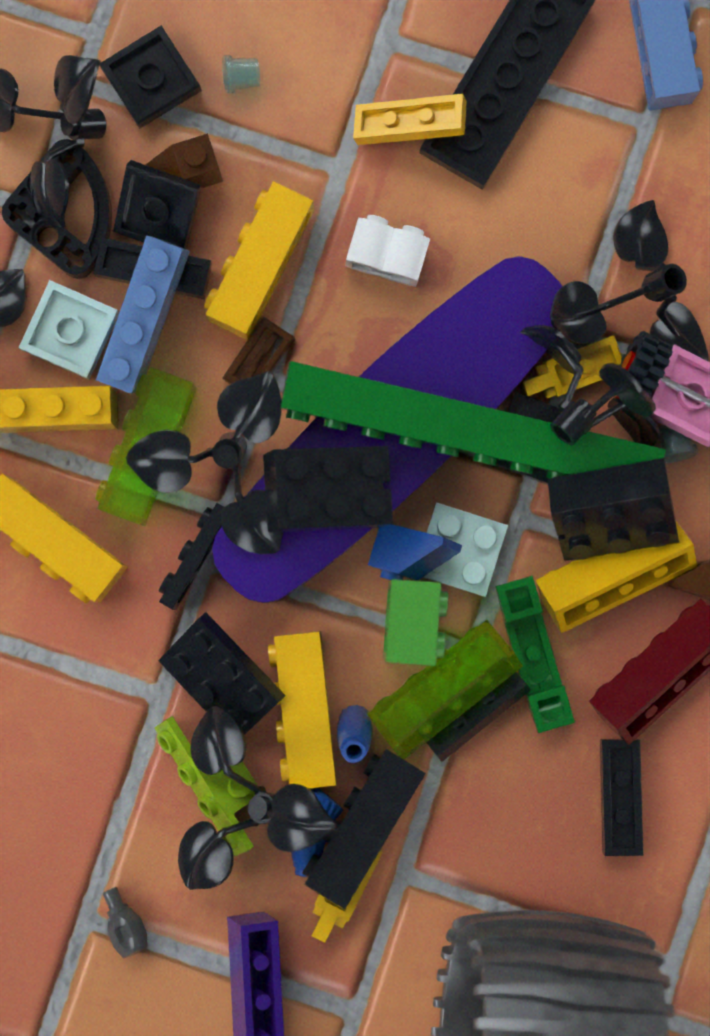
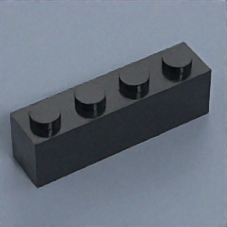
[302,749,426,910]

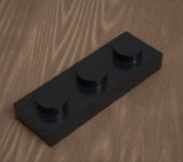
[93,238,212,299]
[159,503,224,610]
[417,659,531,762]
[600,739,643,856]

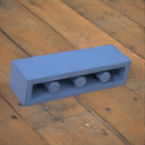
[629,0,703,111]
[96,235,190,394]

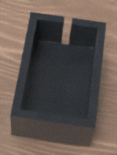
[263,446,393,533]
[547,458,679,561]

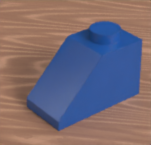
[368,524,462,580]

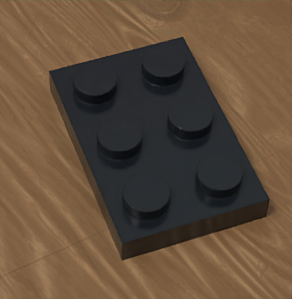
[158,612,286,735]

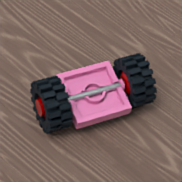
[610,331,710,447]

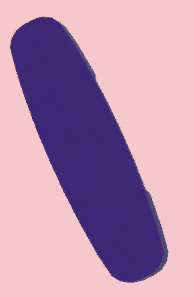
[212,256,562,603]

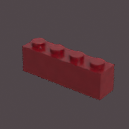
[589,598,710,745]

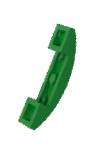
[495,576,575,733]

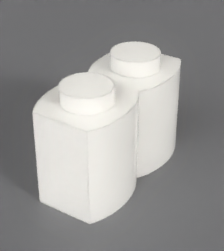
[345,215,430,287]

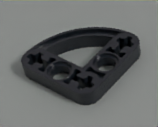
[1,139,112,279]

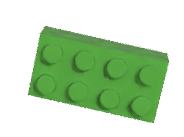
[383,579,448,666]

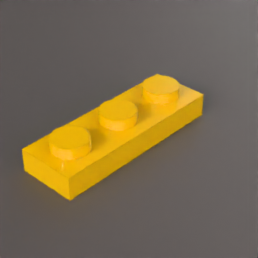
[353,94,467,145]

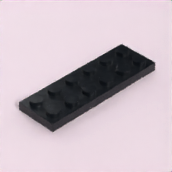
[419,0,595,190]

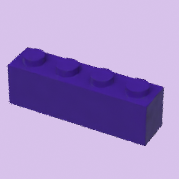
[227,912,284,1036]

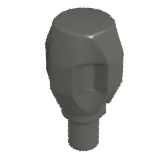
[103,887,148,958]

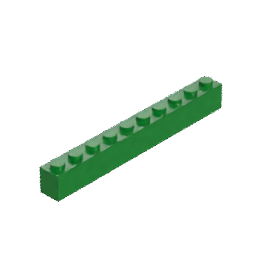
[281,361,666,478]

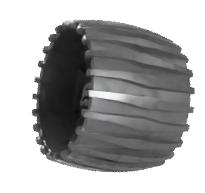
[431,910,675,1036]

